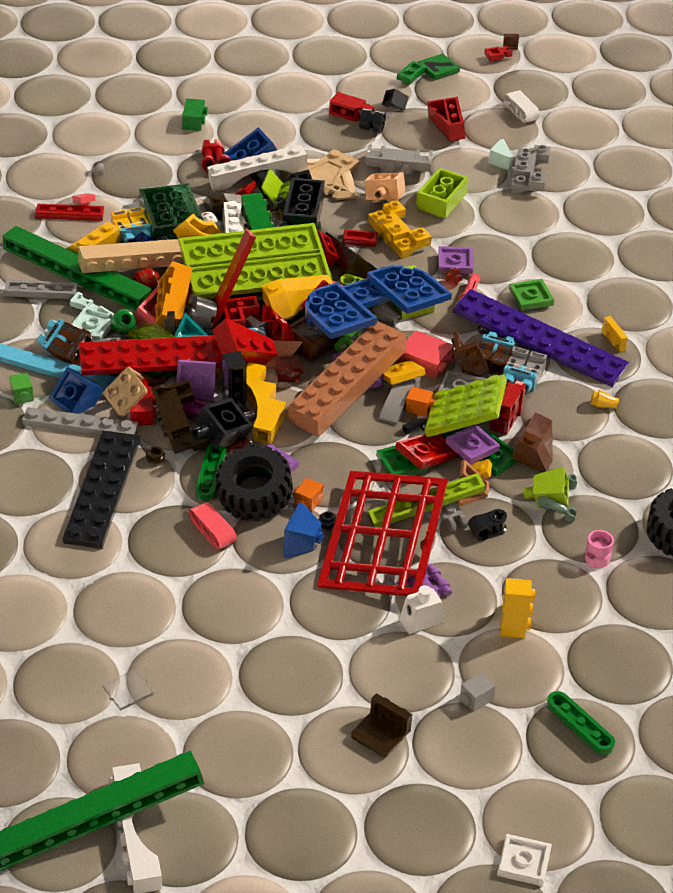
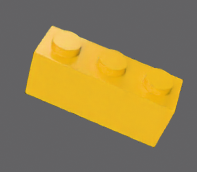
[66,221,121,254]

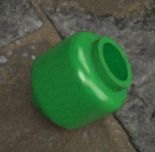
[110,309,136,334]

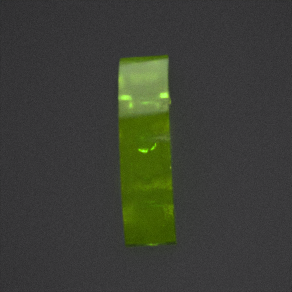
[127,323,174,339]

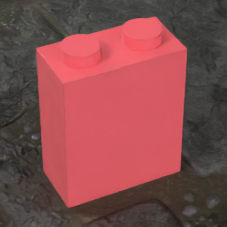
[398,330,455,379]

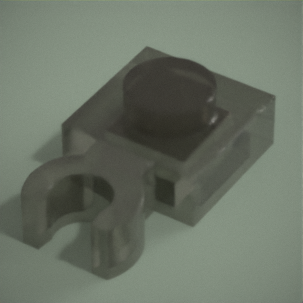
[164,311,177,338]

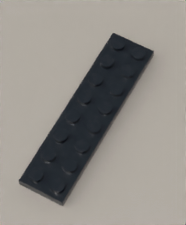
[63,430,140,549]

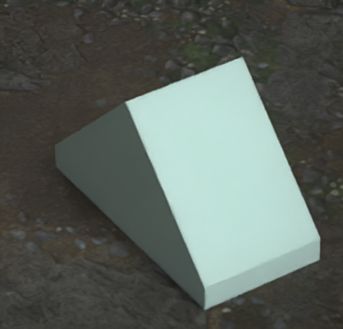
[489,139,513,171]

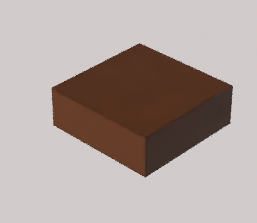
[503,34,519,49]

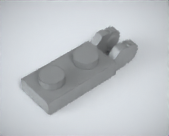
[440,502,468,532]

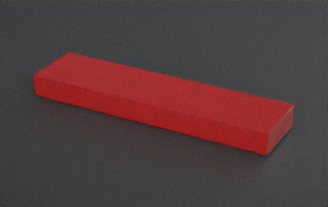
[35,203,104,221]

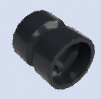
[359,108,386,133]

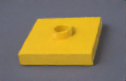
[383,360,426,385]

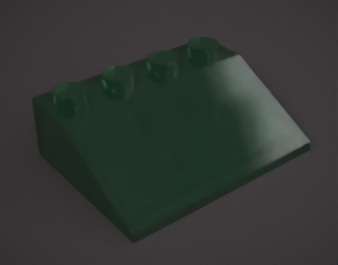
[139,183,204,241]

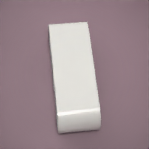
[503,90,540,123]

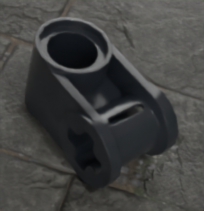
[468,509,507,541]

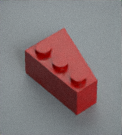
[427,96,466,141]
[212,318,278,366]

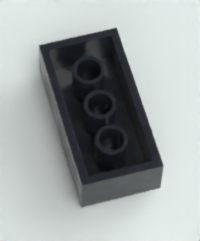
[283,178,325,230]

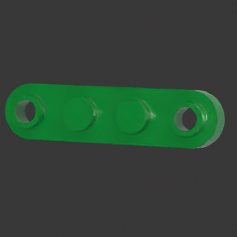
[195,443,226,501]
[547,691,615,755]

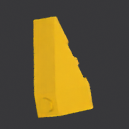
[261,275,333,321]

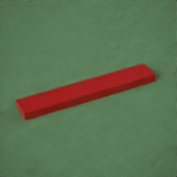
[211,229,256,329]

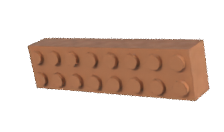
[287,321,407,437]

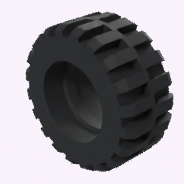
[215,445,293,521]
[646,488,673,556]

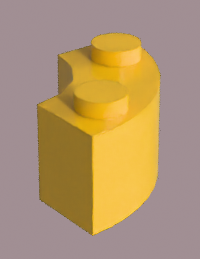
[173,214,222,239]

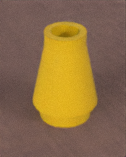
[590,390,619,409]

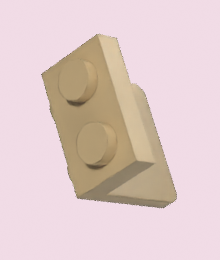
[102,367,147,416]

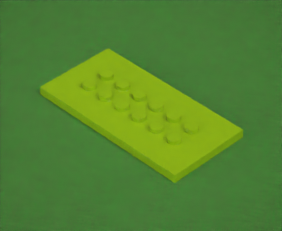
[178,223,332,298]

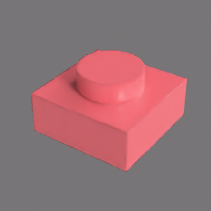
[72,193,96,205]

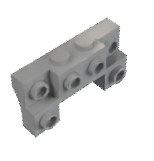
[365,144,433,176]
[510,145,551,194]

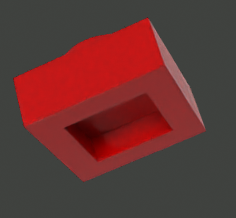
[235,181,258,195]

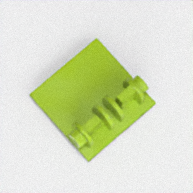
[261,169,291,212]

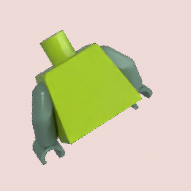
[523,467,578,523]

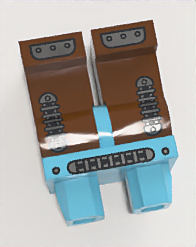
[37,319,94,365]
[479,331,515,376]

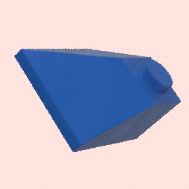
[49,367,105,414]
[284,503,324,558]

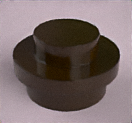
[146,446,165,464]

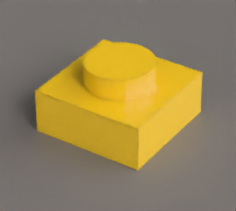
[471,459,492,479]

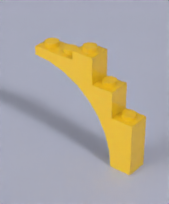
[215,362,286,445]

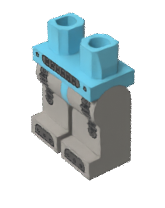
[503,346,547,393]

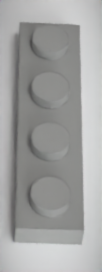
[4,280,78,300]

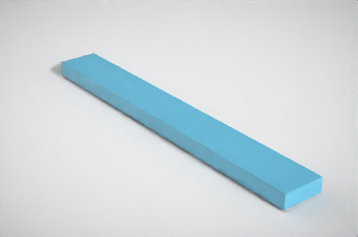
[0,343,117,389]

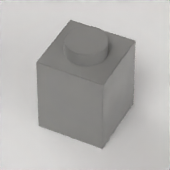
[460,673,495,712]

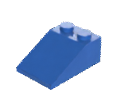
[222,127,277,161]

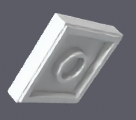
[497,834,552,886]

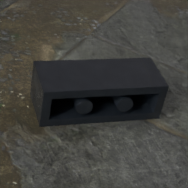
[222,351,247,405]

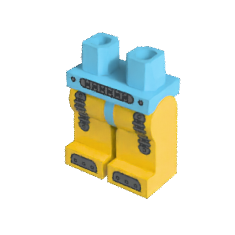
[111,207,151,243]

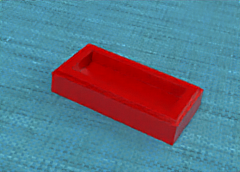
[342,229,378,247]

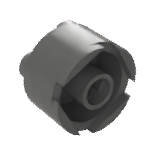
[183,294,217,330]

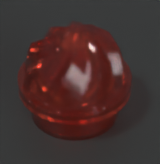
[445,268,462,285]

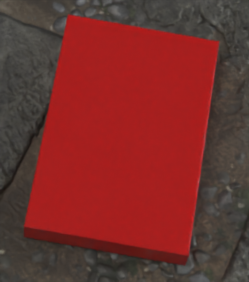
[395,433,460,469]

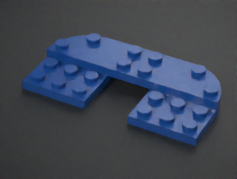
[305,265,452,339]

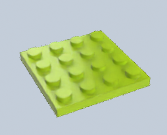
[425,374,507,437]

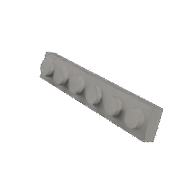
[22,407,138,436]

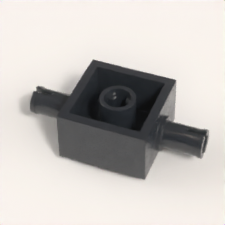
[191,398,255,450]

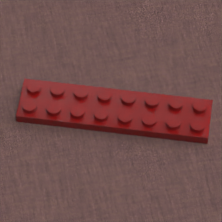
[79,335,222,376]

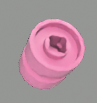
[584,530,614,568]

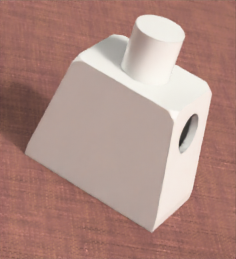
[400,586,444,634]

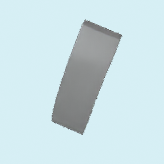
[379,377,422,425]

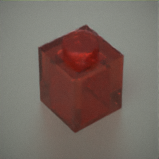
[276,356,303,383]

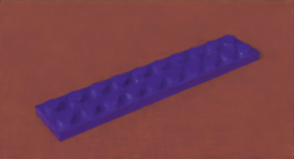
[453,289,629,387]

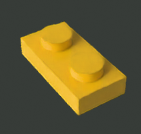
[602,316,628,353]

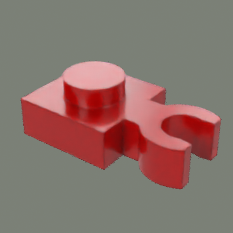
[484,46,513,61]

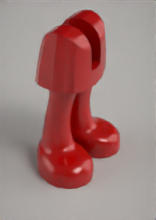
[201,139,231,173]

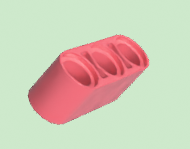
[188,502,237,550]

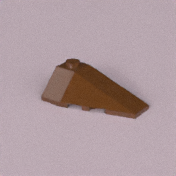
[511,412,553,473]

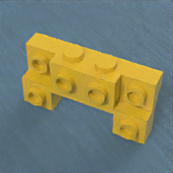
[368,200,432,259]

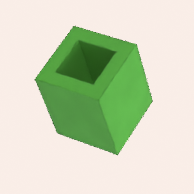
[9,372,34,404]

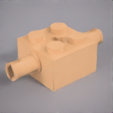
[364,172,405,203]

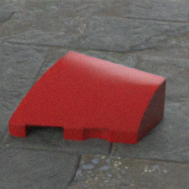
[262,305,295,341]

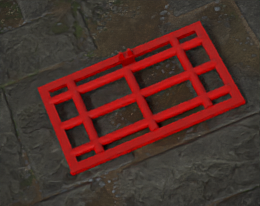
[317,471,448,596]

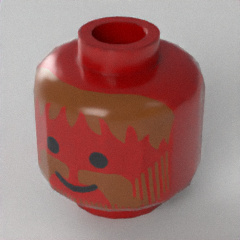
[133,268,160,290]

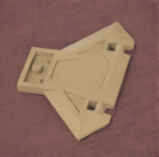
[281,149,360,200]

